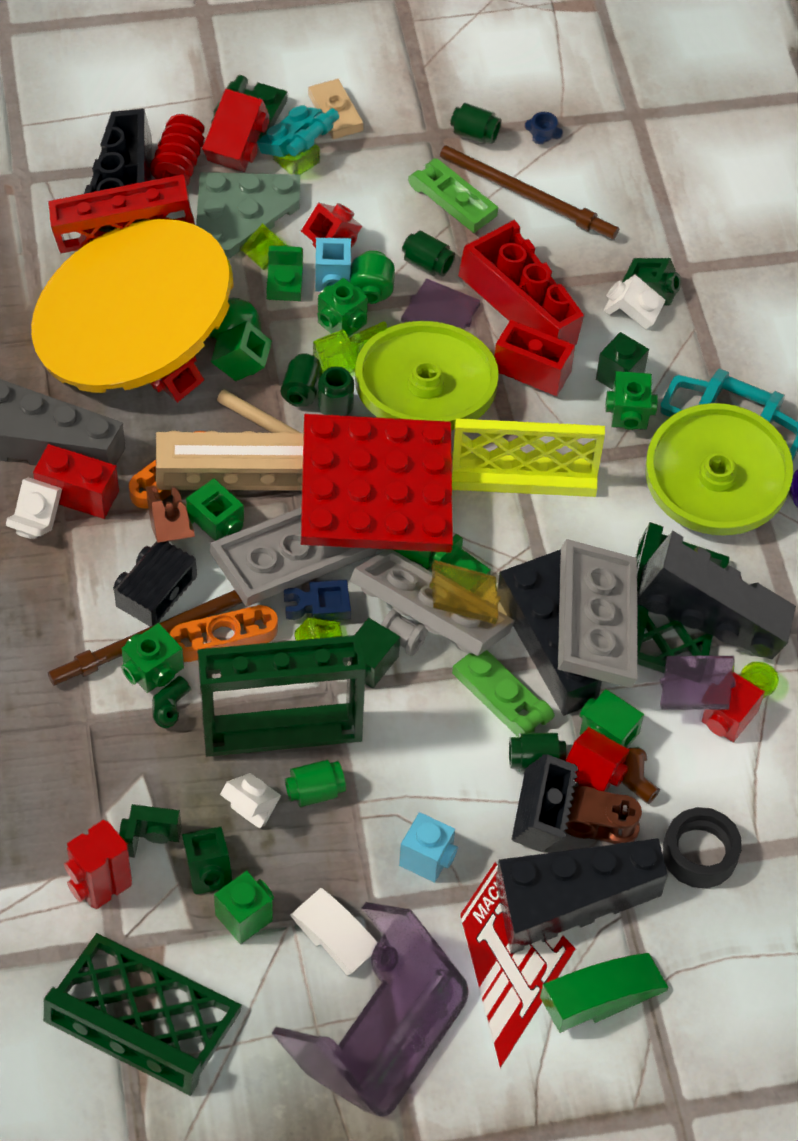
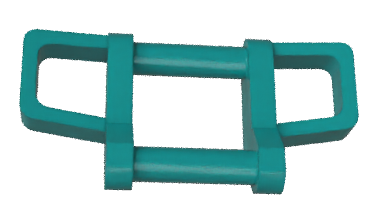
[660,368,798,461]

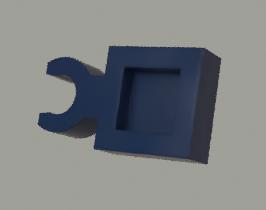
[284,579,351,622]

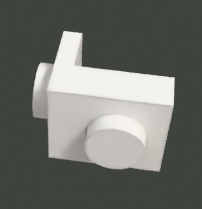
[604,275,665,330]
[220,773,281,828]

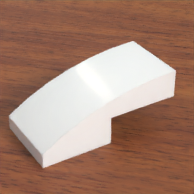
[290,888,381,976]

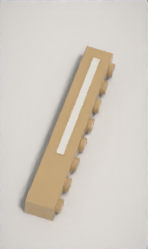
[156,431,453,490]

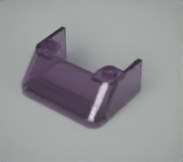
[271,902,468,1117]

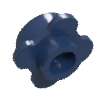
[525,112,563,144]

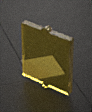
[429,560,501,624]

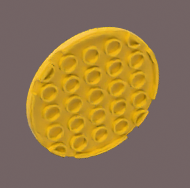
[31,219,234,393]

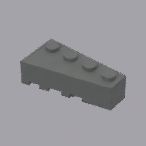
[0,379,125,466]

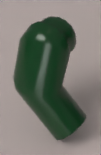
[152,676,191,728]

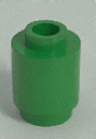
[285,759,346,807]

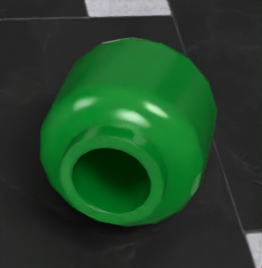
[349,251,395,304]

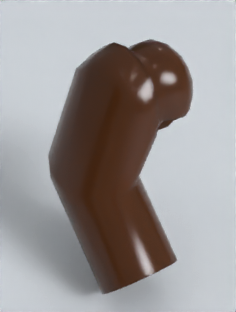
[621,747,660,804]

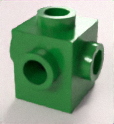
[317,277,368,343]
[605,371,658,430]
[121,623,184,693]

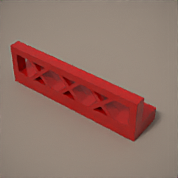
[48,174,195,254]

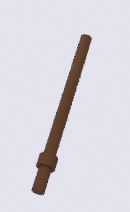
[440,145,619,240]
[48,590,243,686]

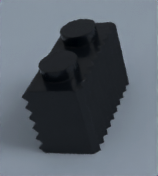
[113,541,197,627]
[511,754,579,852]

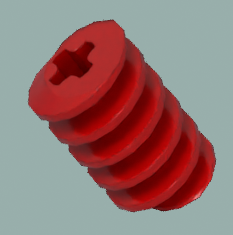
[150,114,205,186]

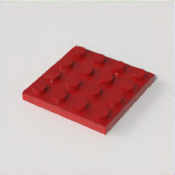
[300,414,453,553]

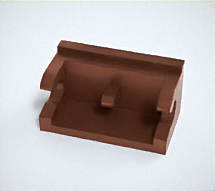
[145,485,195,543]

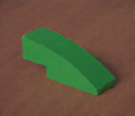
[540,953,669,1033]

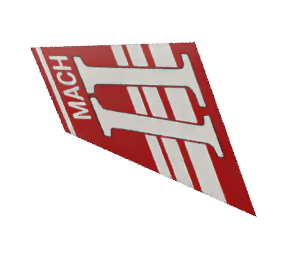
[460,862,576,1068]

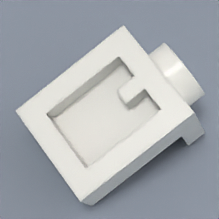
[6,477,62,539]

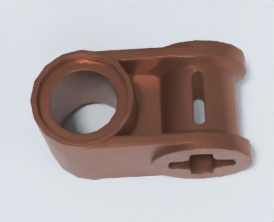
[565,786,642,844]

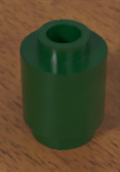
[450,103,502,144]
[402,230,455,277]
[280,353,323,407]
[318,366,354,416]
[509,733,566,773]

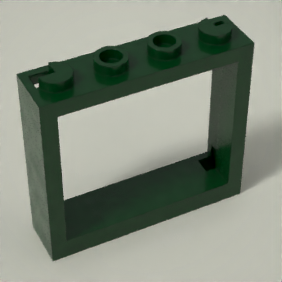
[197,634,366,757]

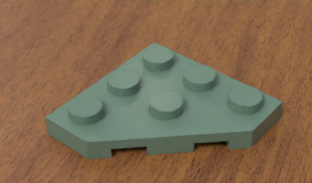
[196,172,300,259]

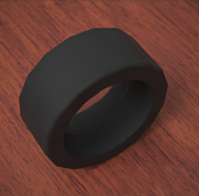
[663,807,741,888]

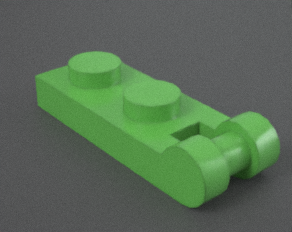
[408,158,498,233]
[452,650,555,737]

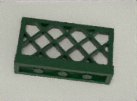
[635,522,730,685]
[43,933,241,1096]

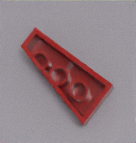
[458,219,584,345]

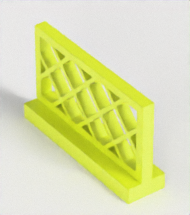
[452,419,605,497]

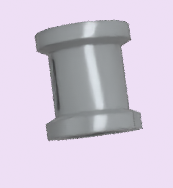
[381,609,428,656]

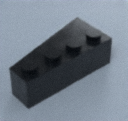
[81,108,152,235]
[496,838,668,954]

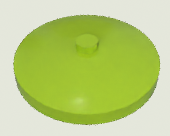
[355,321,498,431]
[645,403,793,536]

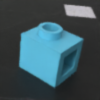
[315,238,351,292]
[399,812,458,883]

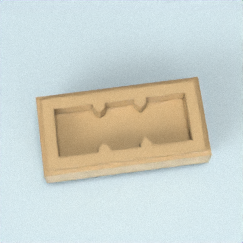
[308,78,363,140]

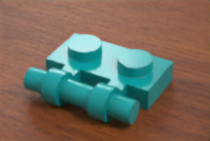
[256,105,340,157]

